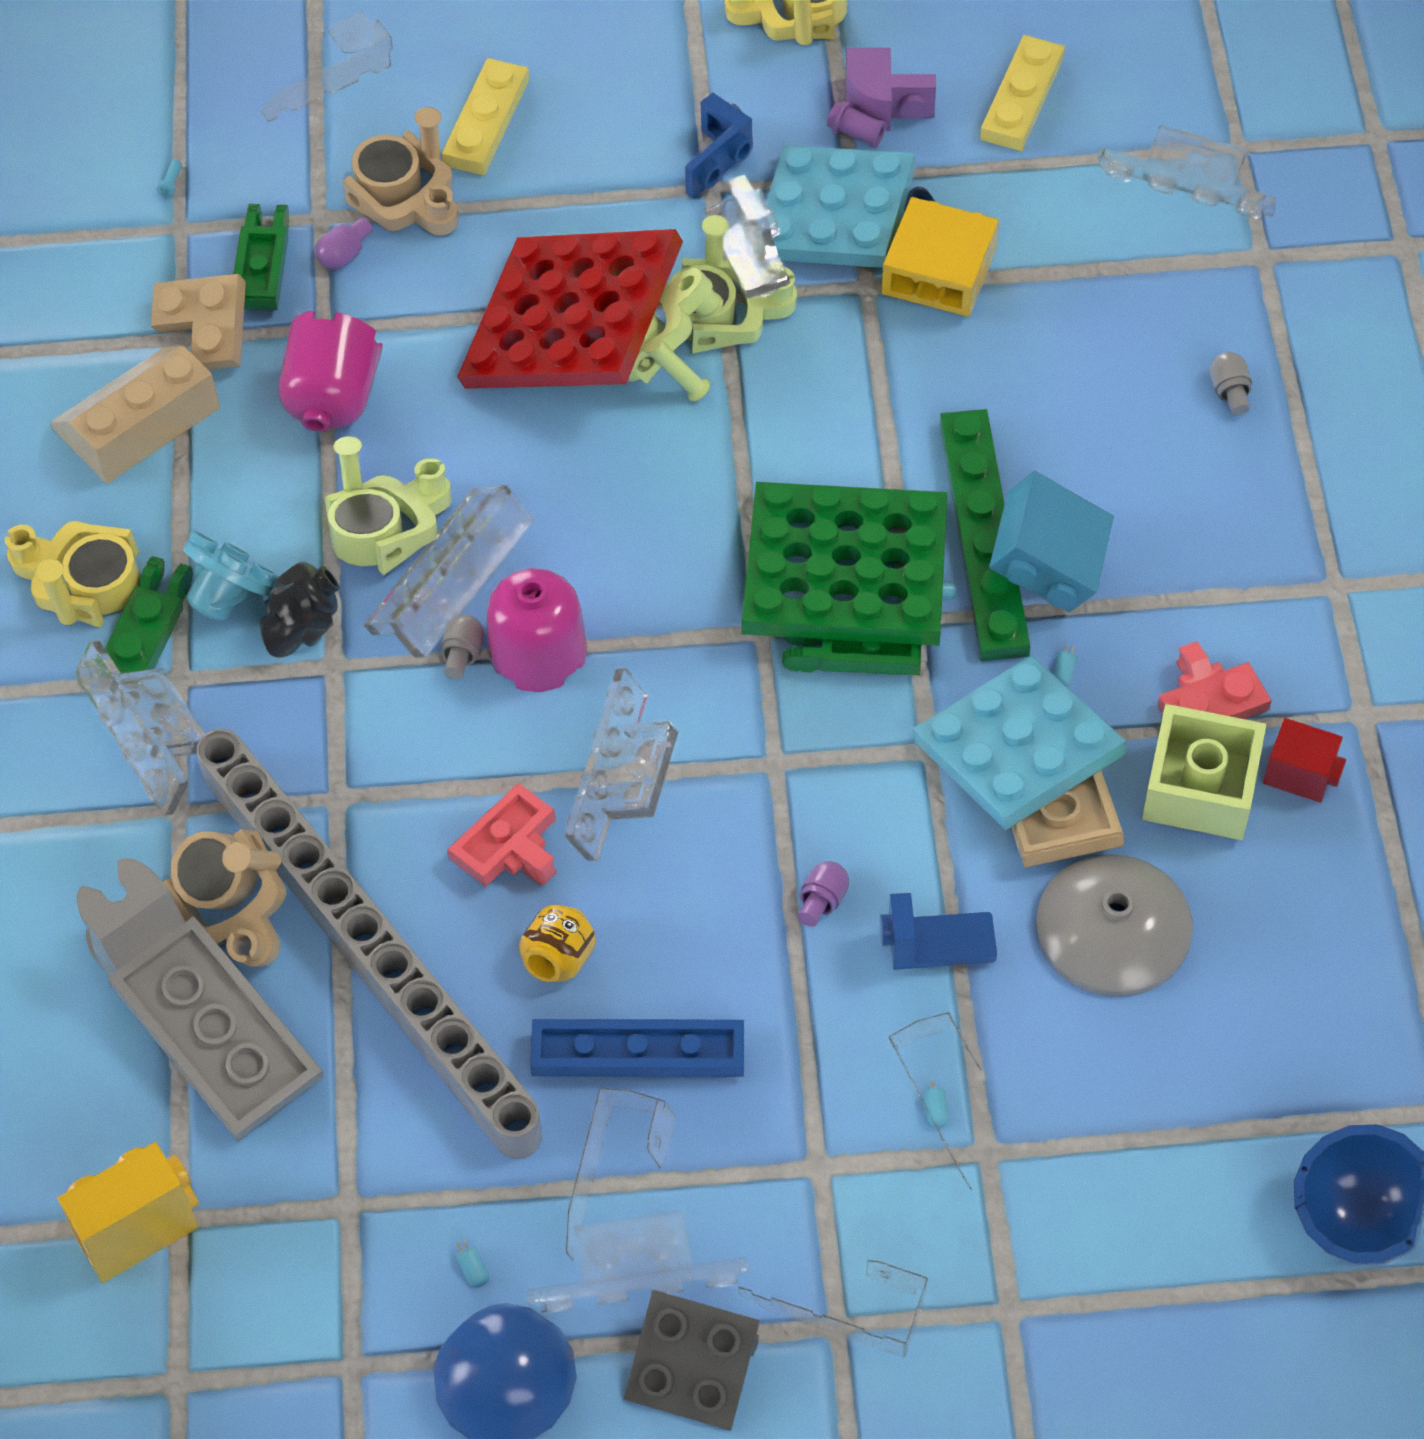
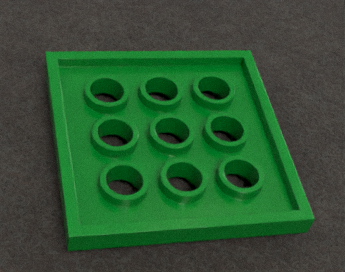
[741,482,947,646]

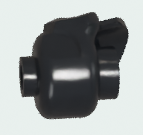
[259,561,340,658]

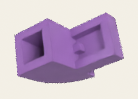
[845,48,936,131]

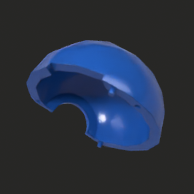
[1294,1124,1424,1264]
[433,1303,577,1439]

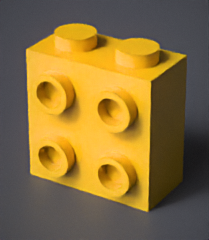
[882,197,999,317]
[57,1141,199,1283]

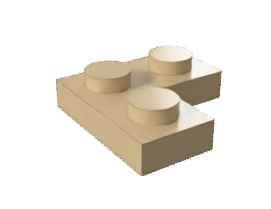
[151,274,246,370]

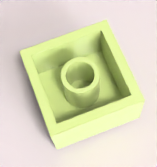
[1142,704,1266,841]

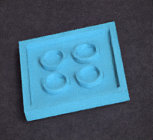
[752,145,916,268]
[912,655,1126,831]

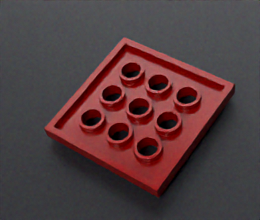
[457,229,683,389]

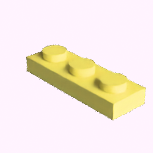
[980,35,1065,152]
[442,58,530,176]

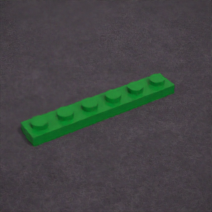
[939,409,1030,661]

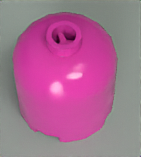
[279,311,383,432]
[487,568,587,692]

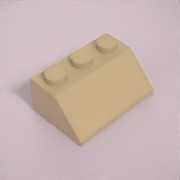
[50,346,220,484]

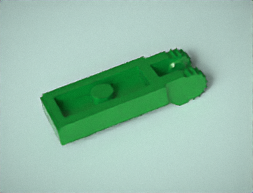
[233,204,290,310]
[97,556,193,685]
[782,637,922,676]

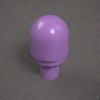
[315,217,373,270]
[798,861,849,927]

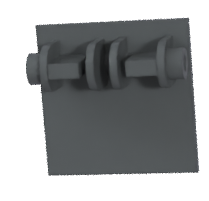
[624,1290,760,1431]

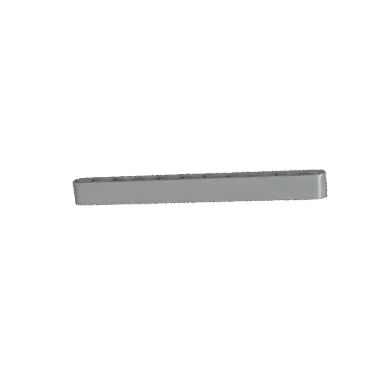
[197,729,542,1159]

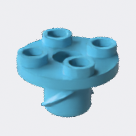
[183,530,279,620]

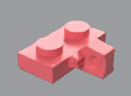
[1157,641,1272,719]
[447,783,557,887]

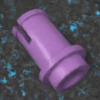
[827,101,887,148]

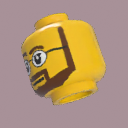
[519,905,596,982]

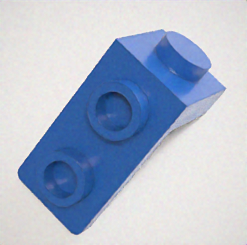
[685,92,753,199]
[880,893,997,970]

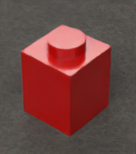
[1263,717,1347,803]

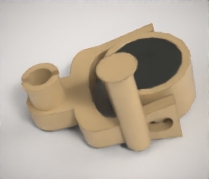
[343,107,459,236]
[163,829,286,967]

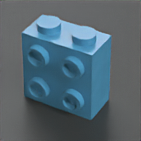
[989,470,1114,613]

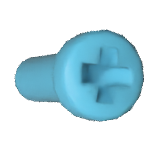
[157,160,182,197]

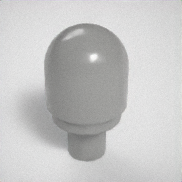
[1210,352,1252,415]
[441,614,484,679]

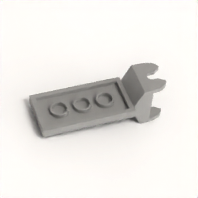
[77,858,323,1142]

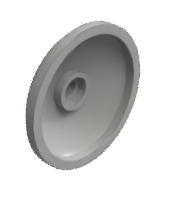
[1036,854,1193,997]

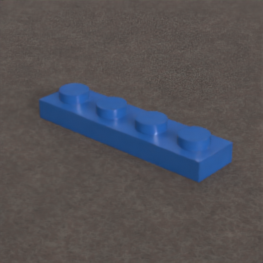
[530,1019,744,1077]

